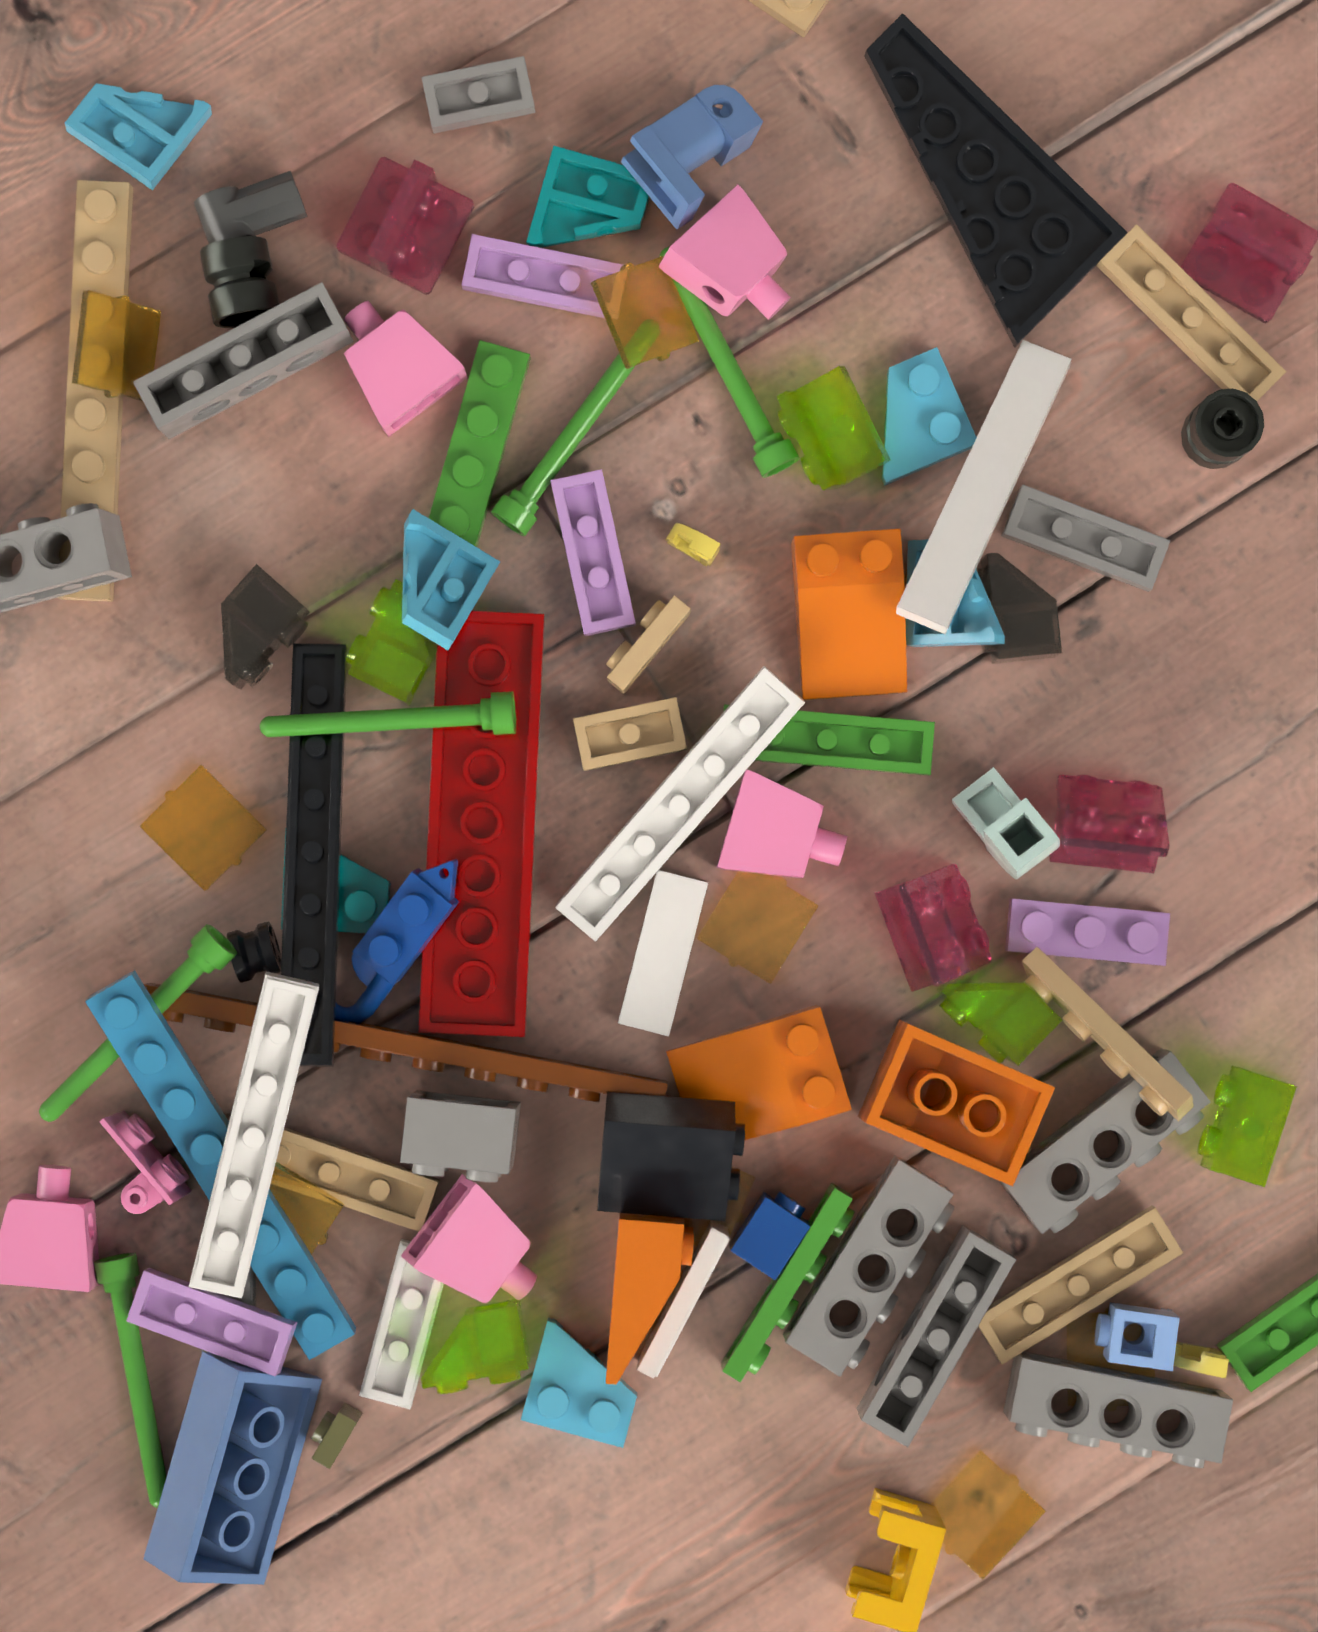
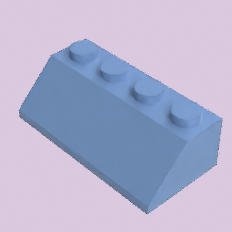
[143,1351,322,1585]

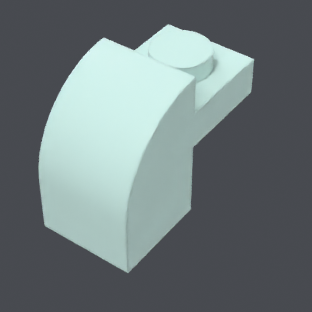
[952,767,1060,880]

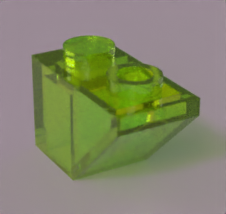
[346,579,433,706]
[936,981,1062,1066]
[421,1299,531,1394]

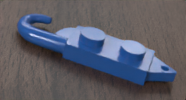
[335,859,460,1023]

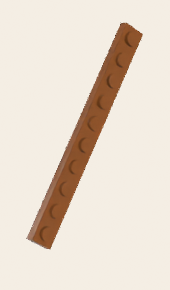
[144,983,668,1102]

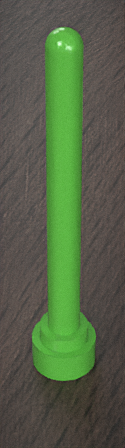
[660,247,800,478]
[491,320,658,537]
[260,691,516,737]
[39,924,237,1122]
[94,1252,167,1508]

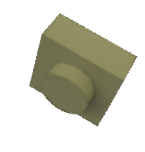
[311,1403,363,1469]

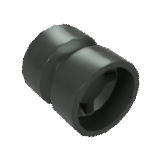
[200,236,279,328]
[1181,388,1264,469]

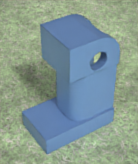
[621,85,763,230]

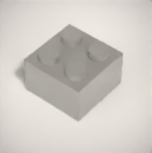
[400,1090,521,1182]

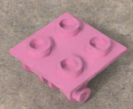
[99,1111,191,1214]

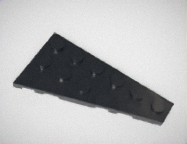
[864,13,1128,348]

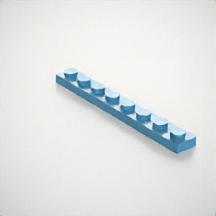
[85,970,356,1360]

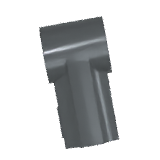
[194,171,308,244]

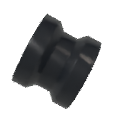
[227,921,282,983]

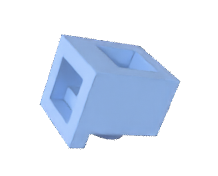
[1095,1302,1180,1371]

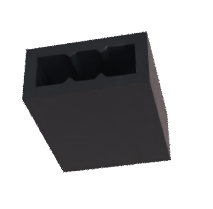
[597,1091,745,1221]

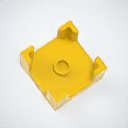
[845,1488,947,1632]

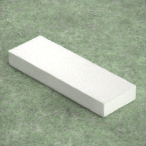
[618,870,708,1036]
[637,1220,730,1379]
[359,1239,444,1409]

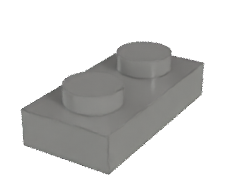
[421,56,536,134]

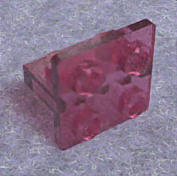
[336,157,474,295]
[1180,183,1318,323]
[1049,774,1170,874]
[875,863,992,992]

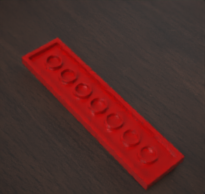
[418,611,545,1037]

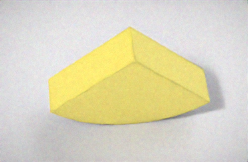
[665,523,721,567]
[1173,1342,1229,1378]

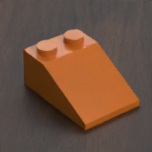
[791,529,907,700]
[666,1005,852,1140]
[858,1019,1055,1187]
[606,1213,694,1385]

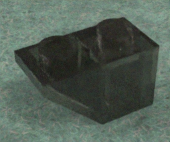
[976,553,1062,664]
[221,564,310,690]

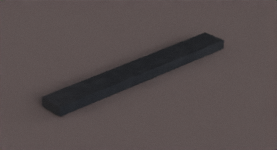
[281,643,347,1067]

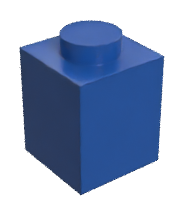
[729,1191,811,1280]

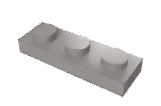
[1001,484,1171,592]

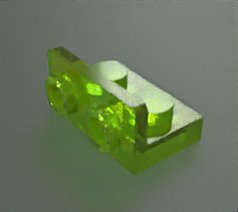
[777,366,891,490]
[1197,1066,1297,1188]

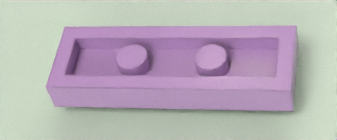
[462,234,627,321]
[550,469,636,636]
[1005,899,1170,966]
[126,1268,298,1376]

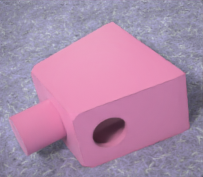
[659,185,791,320]
[344,301,468,437]
[716,770,847,878]
[0,1165,100,1292]
[401,1174,537,1304]

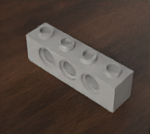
[133,282,354,439]
[0,503,132,613]
[998,1048,1211,1234]
[783,1155,954,1377]
[856,1225,1017,1447]
[1003,1351,1233,1468]

